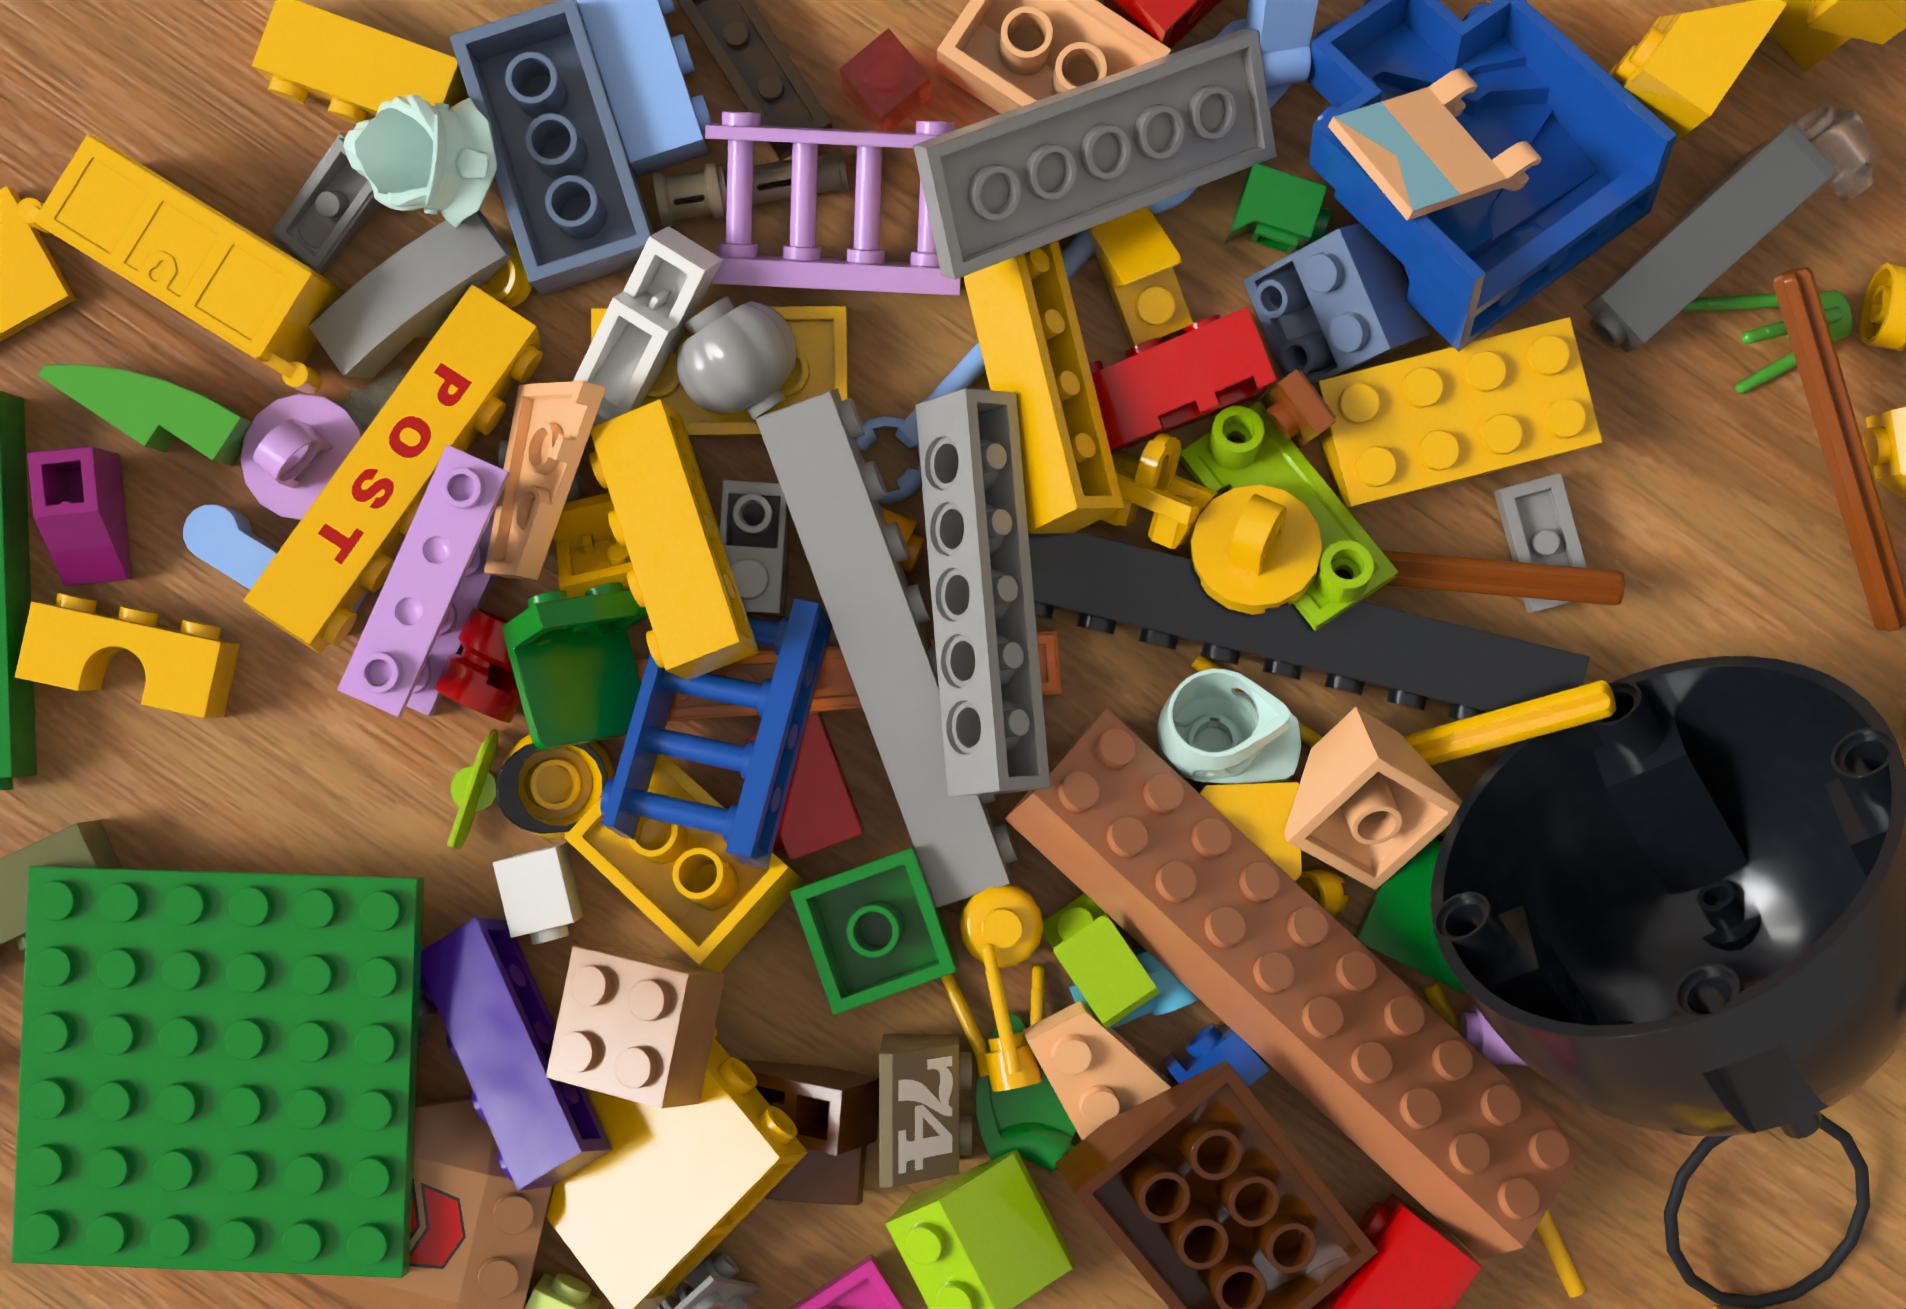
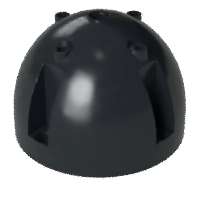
[1430,656,1906,1139]

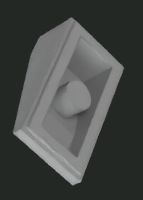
[271,133,382,274]

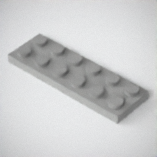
[913,29,1277,280]

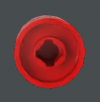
[434,607,521,723]

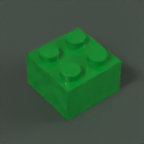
[790,846,961,1015]

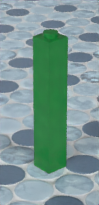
[0,391,37,790]

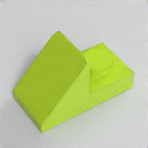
[1042,893,1160,1029]

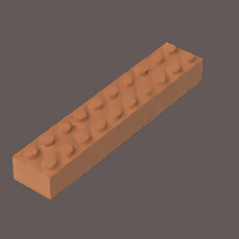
[1005,708,1584,1260]

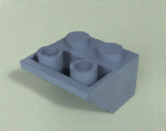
[1242,223,1430,386]

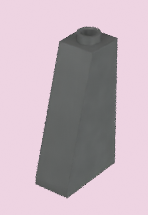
[1584,123,1838,353]

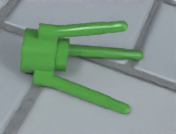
[1682,290,1853,394]

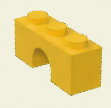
[15,593,240,718]

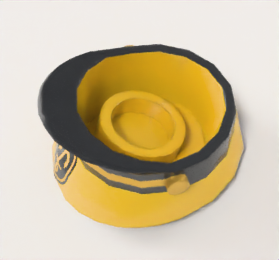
[496,734,615,839]

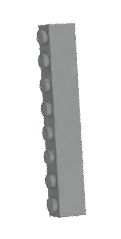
[756,388,1019,908]

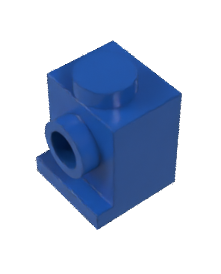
[1163,1023,1270,1088]

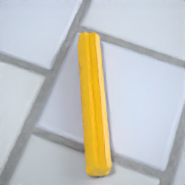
[1403,680,1616,766]

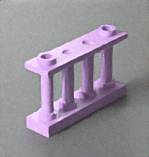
[705,111,961,296]
[337,445,510,717]

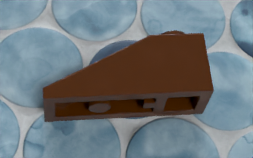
[739,1059,879,1156]

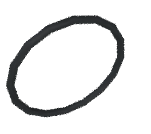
[1664,1114,1870,1309]

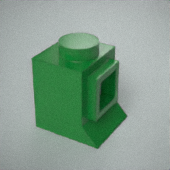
[1224,163,1332,254]

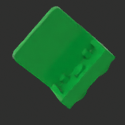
[501,582,649,750]

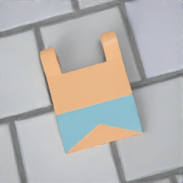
[1328,68,1542,221]

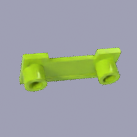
[1179,401,1398,631]

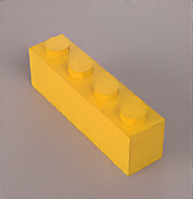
[589,399,759,681]

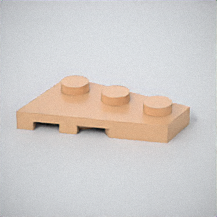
[484,381,606,580]
[1023,1000,1176,1140]

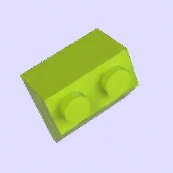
[885,1149,1076,1309]

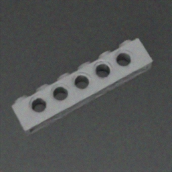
[915,388,1050,797]

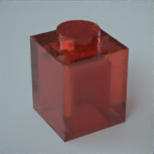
[839,28,931,131]

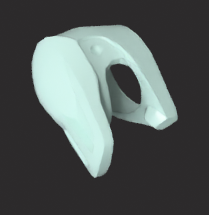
[1157,669,1301,784]

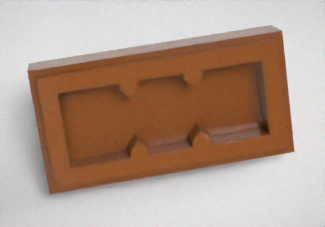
[1261,369,1336,449]

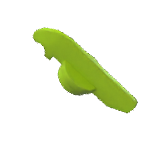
[447,729,499,849]

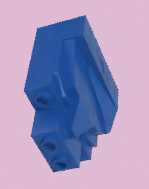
[1307,0,1677,352]

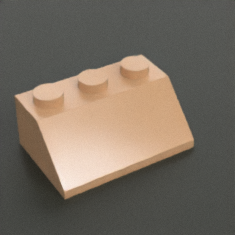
[937,0,1171,114]

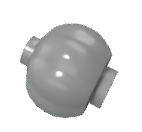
[676,296,797,420]

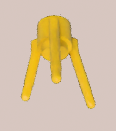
[941,944,1045,1092]

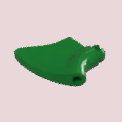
[976,1012,1077,1173]

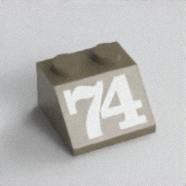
[879,1034,972,1188]

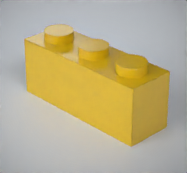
[252,0,467,125]

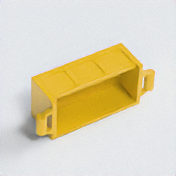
[16,135,344,394]

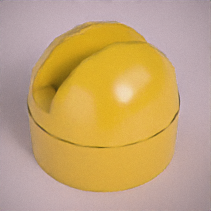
[1295,869,1349,917]

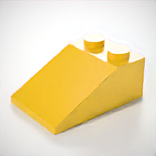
[564,754,804,972]

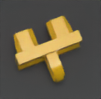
[1101,433,1219,549]

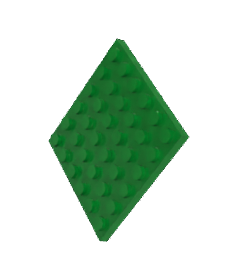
[11,865,424,1278]

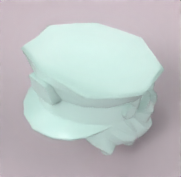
[343,94,497,228]

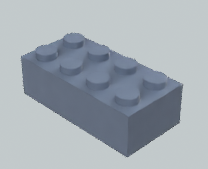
[449,0,655,296]

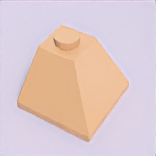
[1284,707,1463,890]

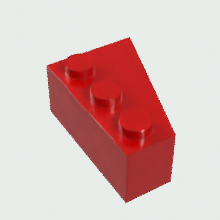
[1089,307,1277,455]

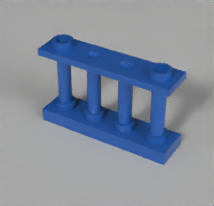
[600,598,832,869]

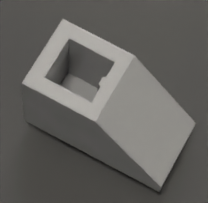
[720,480,789,616]

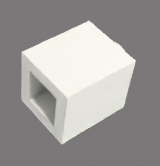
[493,843,584,945]

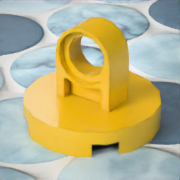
[1191,484,1323,615]

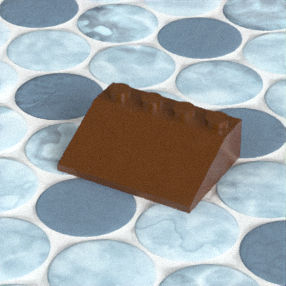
[1055,1060,1378,1309]

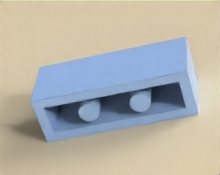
[577,0,713,177]

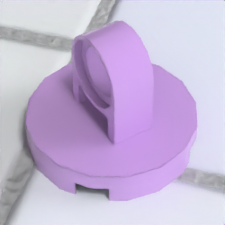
[240,394,366,521]

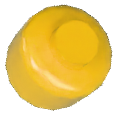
[959,882,1044,968]

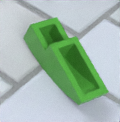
[38,364,253,466]

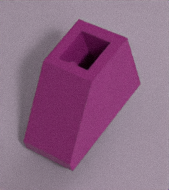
[27,446,132,586]

